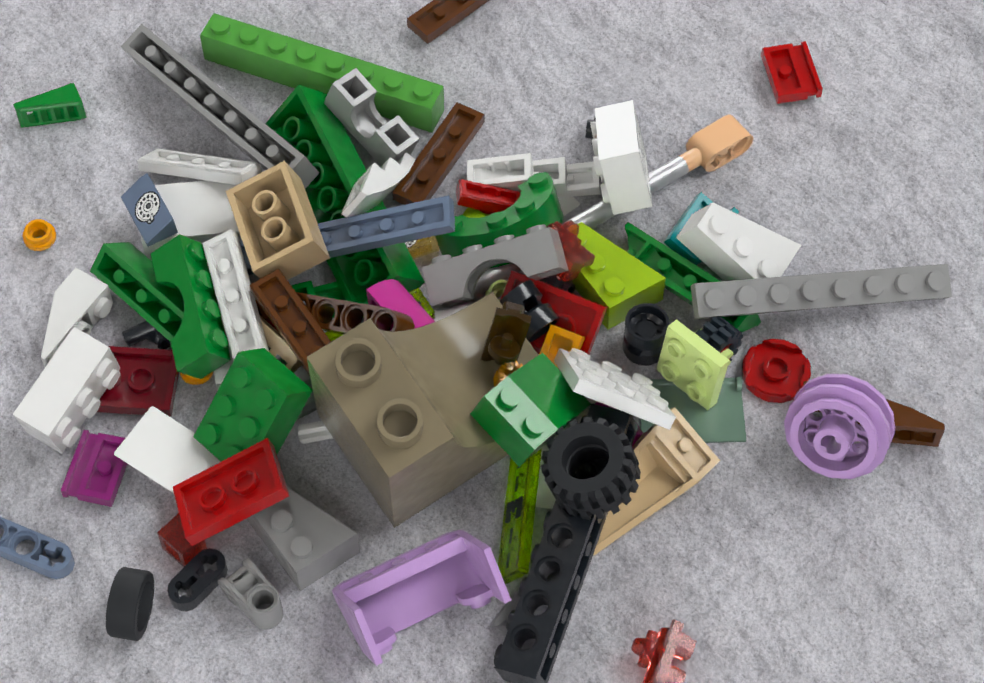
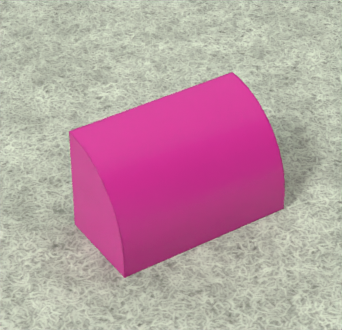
[366,279,435,331]

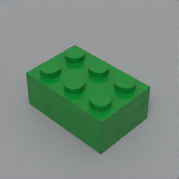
[193,348,313,462]

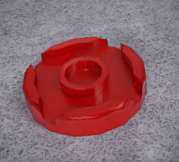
[742,339,811,403]

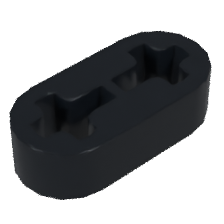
[167,548,228,611]

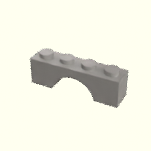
[421,224,569,309]

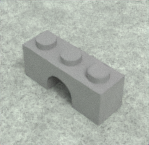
[324,68,420,166]

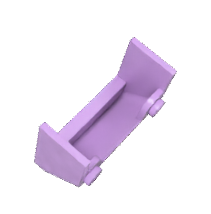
[332,530,511,666]

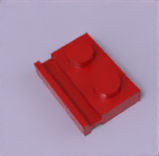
[761,41,823,104]

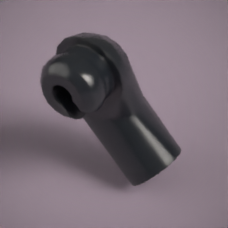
[122,321,171,349]

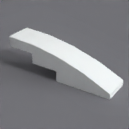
[341,152,416,218]
[467,153,601,197]

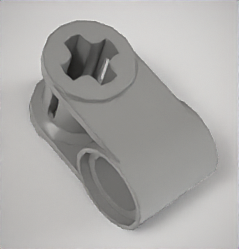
[218,558,284,630]

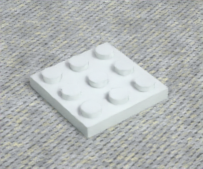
[554,348,676,430]

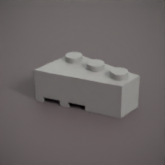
[247,487,360,591]

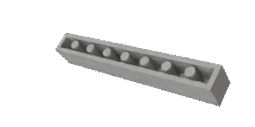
[121,24,319,188]

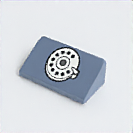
[121,173,178,247]

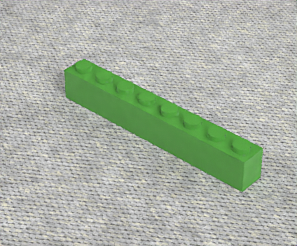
[200,13,444,133]

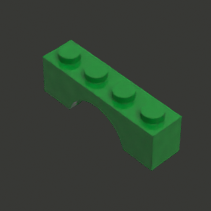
[150,234,231,379]

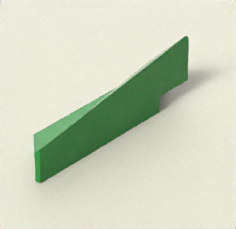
[625,222,761,332]

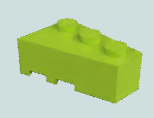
[559,222,666,330]

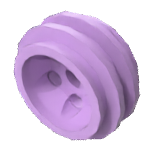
[784,374,895,479]

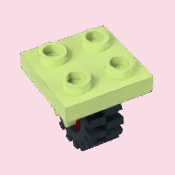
[656,316,743,410]

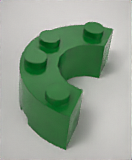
[435,171,564,269]

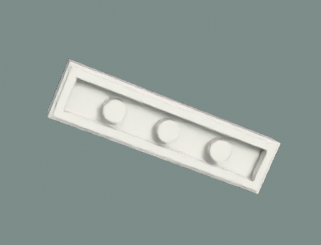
[137,149,262,185]
[202,229,269,361]

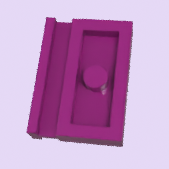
[61,430,128,507]

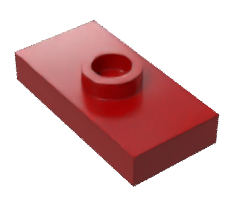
[456,179,520,215]

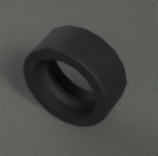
[106,567,154,641]

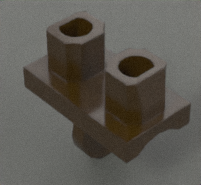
[481,301,531,365]

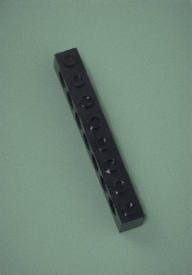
[494,404,638,683]

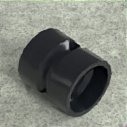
[500,280,560,343]
[623,303,670,366]

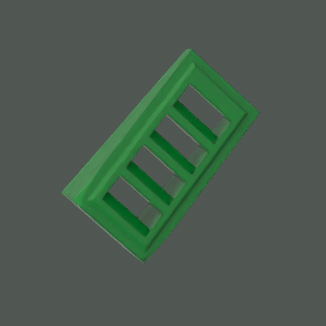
[13,83,87,128]

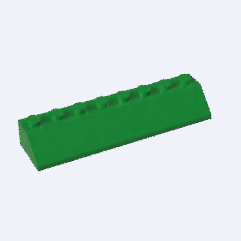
[265,85,425,304]

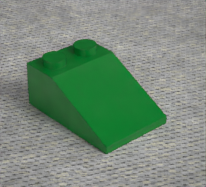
[470,352,591,467]

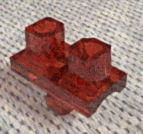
[547,220,596,281]
[631,619,697,683]

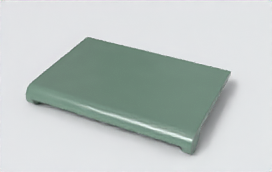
[640,377,747,443]

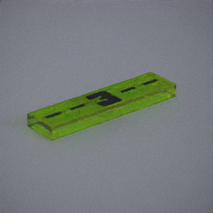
[498,448,542,584]

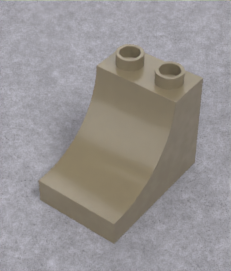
[307,292,538,528]

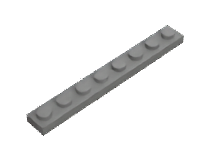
[691,264,952,319]

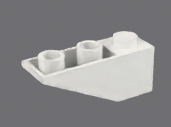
[41,267,113,367]

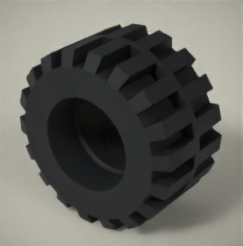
[541,417,641,520]

